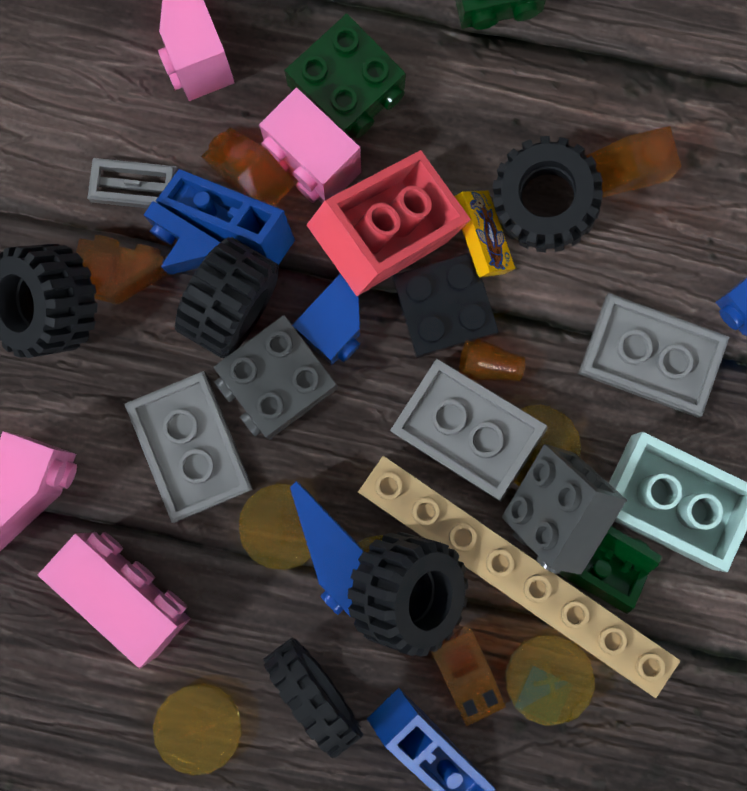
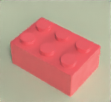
[306,150,471,296]

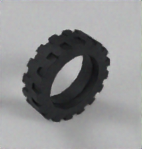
[263,637,363,758]

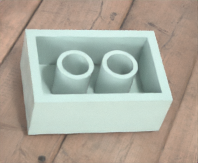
[609,432,747,572]

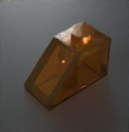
[586,126,682,197]

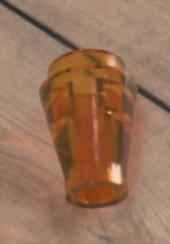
[459,338,525,382]

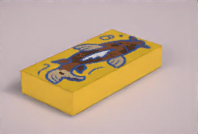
[454,190,516,278]

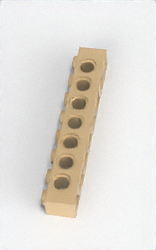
[358,456,681,698]

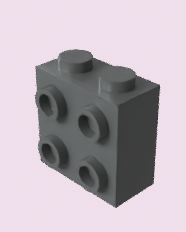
[213,315,338,440]
[502,444,627,575]

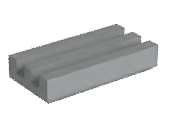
[87,158,178,208]

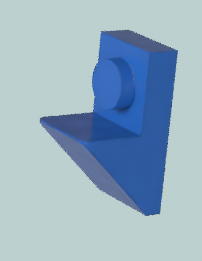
[144,201,221,275]

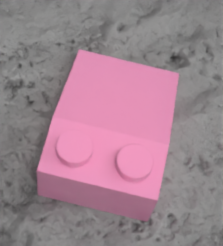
[158,0,235,101]
[0,431,77,551]

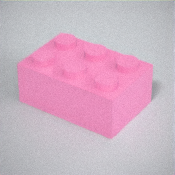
[38,532,191,669]

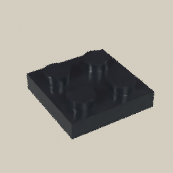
[392,253,499,358]

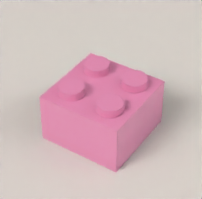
[259,87,361,204]

